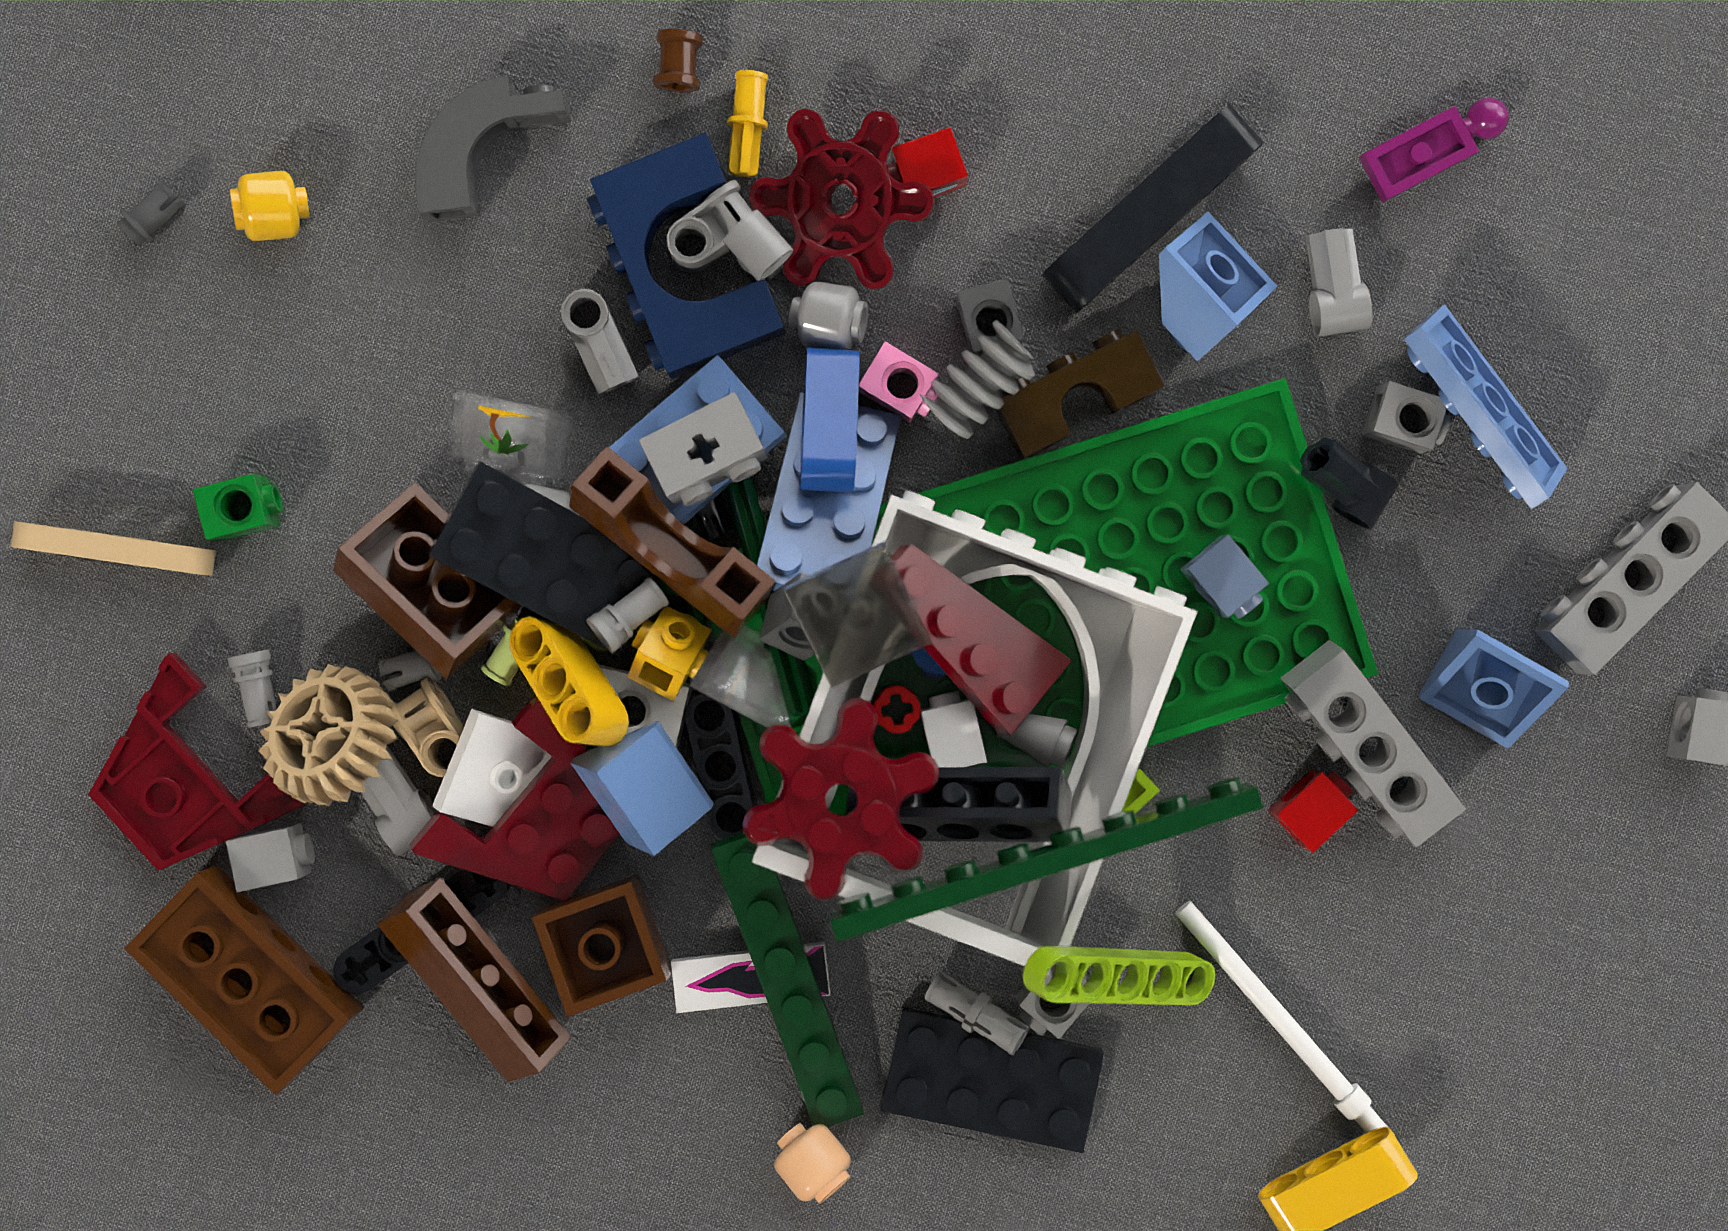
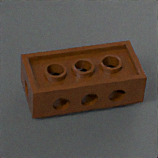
[124,865,364,1095]

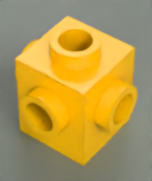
[627,606,712,702]

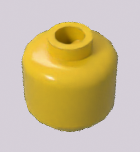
[230,171,310,241]

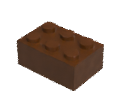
[333,482,522,679]

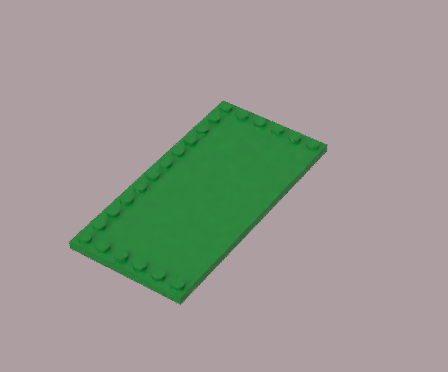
[709,378,1379,815]

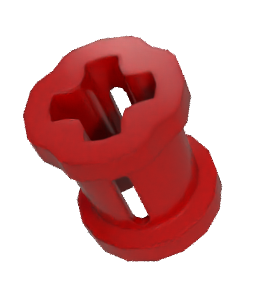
[873,684,921,734]

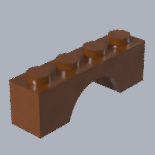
[569,446,775,639]

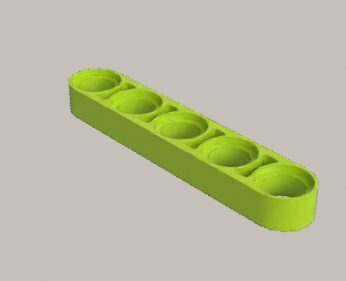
[1023,945,1216,1005]

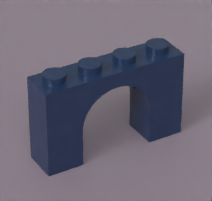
[587,133,786,379]

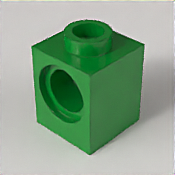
[192,474,283,542]

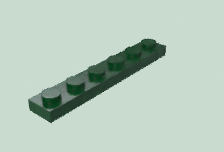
[711,832,864,1127]

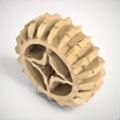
[259,664,399,806]

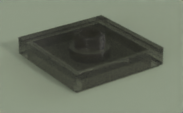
[784,541,931,688]

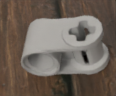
[667,180,752,273]

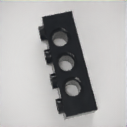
[846,767,1072,842]

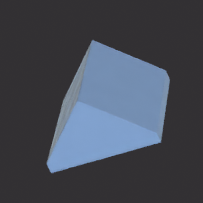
[1419,629,1569,749]
[571,721,714,856]

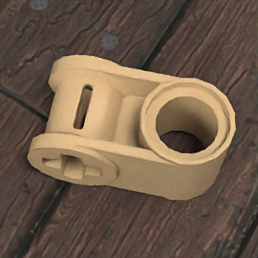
[390,677,464,777]

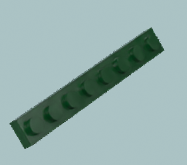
[830,777,1264,942]

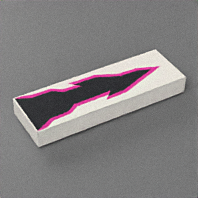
[671,941,831,1013]

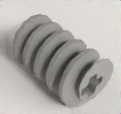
[920,320,1035,439]

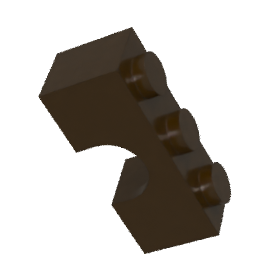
[994,329,1165,460]

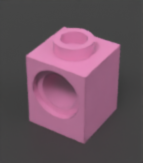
[858,341,939,424]

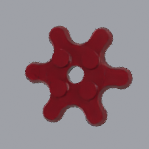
[749,109,934,289]
[743,698,939,900]

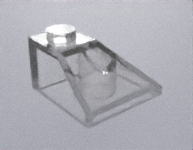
[690,626,795,728]

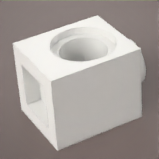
[920,691,987,767]

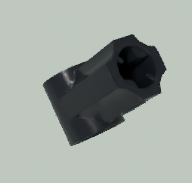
[1299,437,1399,530]

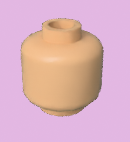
[774,1123,851,1204]

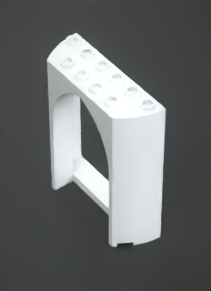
[752,490,1197,977]

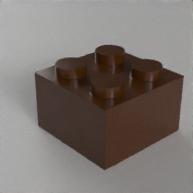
[531,874,672,1017]

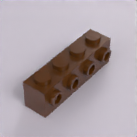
[377,878,572,1082]

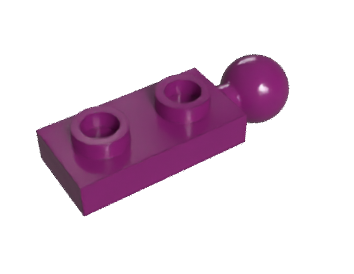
[1359,97,1509,203]

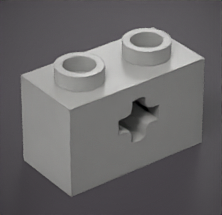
[639,392,769,506]

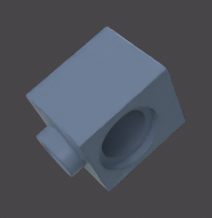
[1180,534,1269,619]

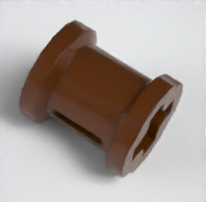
[653,29,703,93]

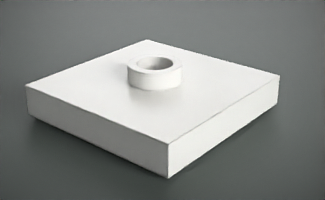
[432,709,552,827]

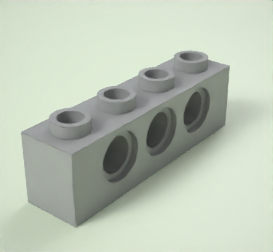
[1534,482,1728,675]
[1280,640,1466,848]

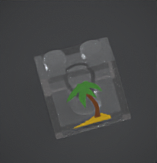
[451,389,574,487]

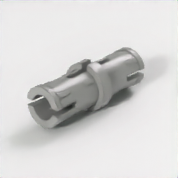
[925,971,1030,1055]

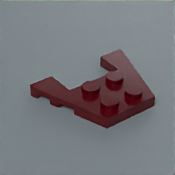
[88,653,308,871]
[409,694,620,901]

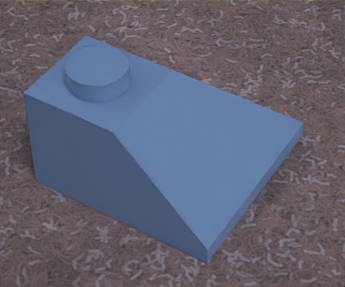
[1159,211,1278,361]

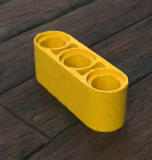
[509,616,629,747]
[1258,1127,1418,1231]

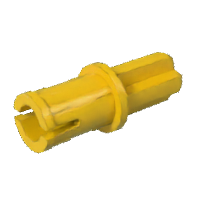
[727,70,768,178]

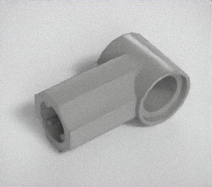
[723,210,794,282]
[1305,228,1373,337]
[561,289,640,395]
[361,745,438,856]

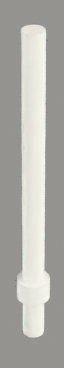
[1175,901,1395,1135]

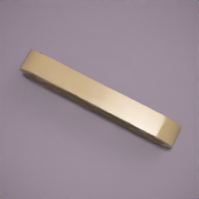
[10,521,216,576]

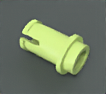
[481,617,520,686]

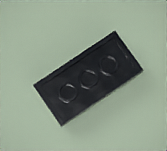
[427,461,659,655]
[881,1007,1104,1153]

